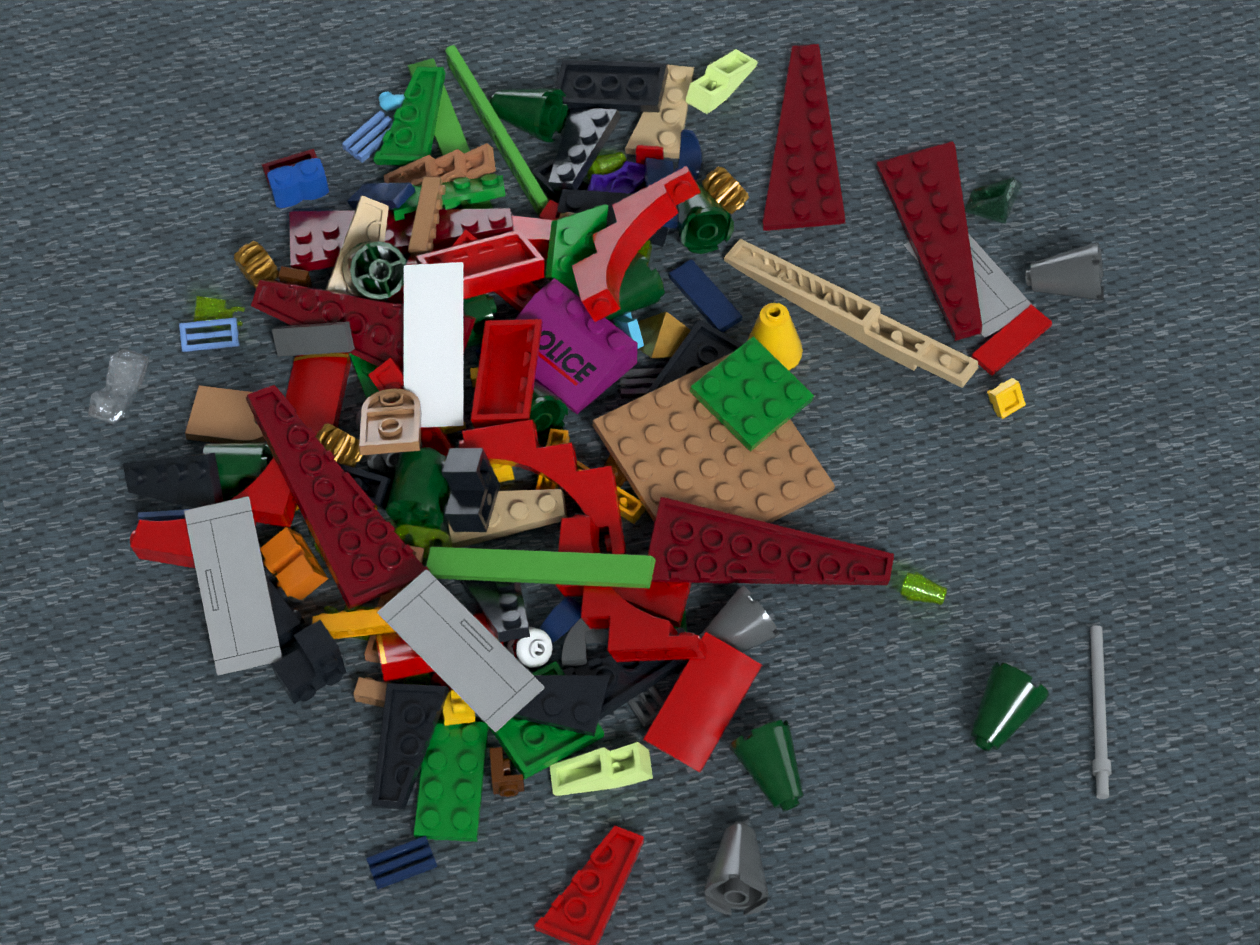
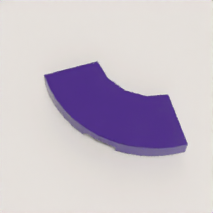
[587,161,645,194]

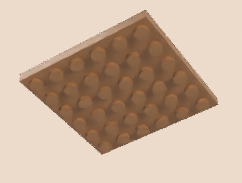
[592,352,835,523]

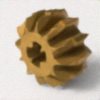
[702,166,749,214]
[234,241,279,289]
[316,424,363,468]

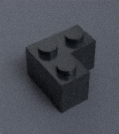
[442,448,500,532]
[272,620,346,704]

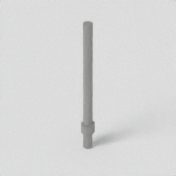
[1090,625,1112,799]

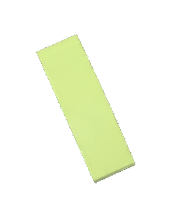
[685,49,758,114]
[550,742,653,796]

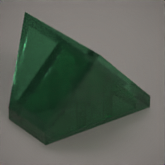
[965,177,1022,224]

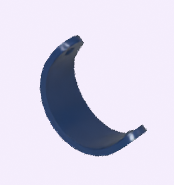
[674,129,702,179]
[540,596,582,643]

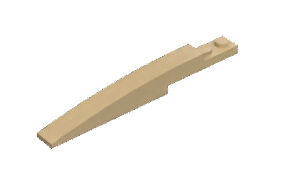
[724,239,978,388]

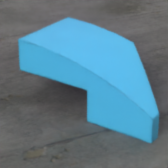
[613,313,644,349]

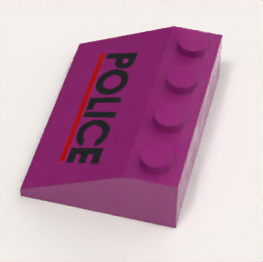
[515,278,638,414]

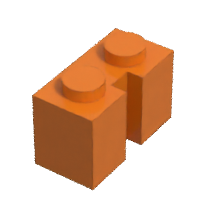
[260,527,328,600]

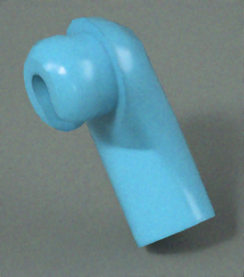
[379,92,405,111]

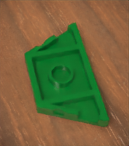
[545,204,608,298]

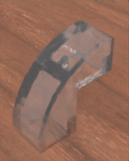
[88,348,149,424]

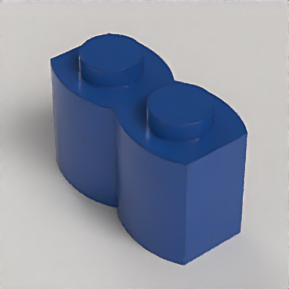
[267,158,329,208]

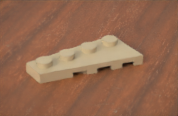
[625,65,694,159]
[326,196,389,298]
[448,489,568,548]

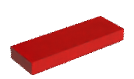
[971,304,1052,376]

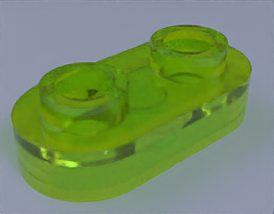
[395,525,452,558]

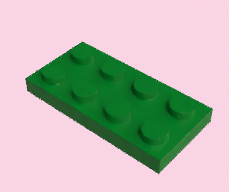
[414,720,489,842]

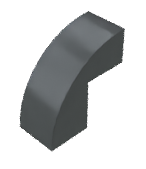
[562,618,609,670]

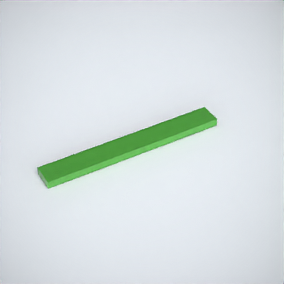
[445,45,548,217]
[408,58,493,209]
[426,547,656,588]

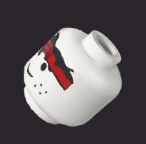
[507,627,553,668]

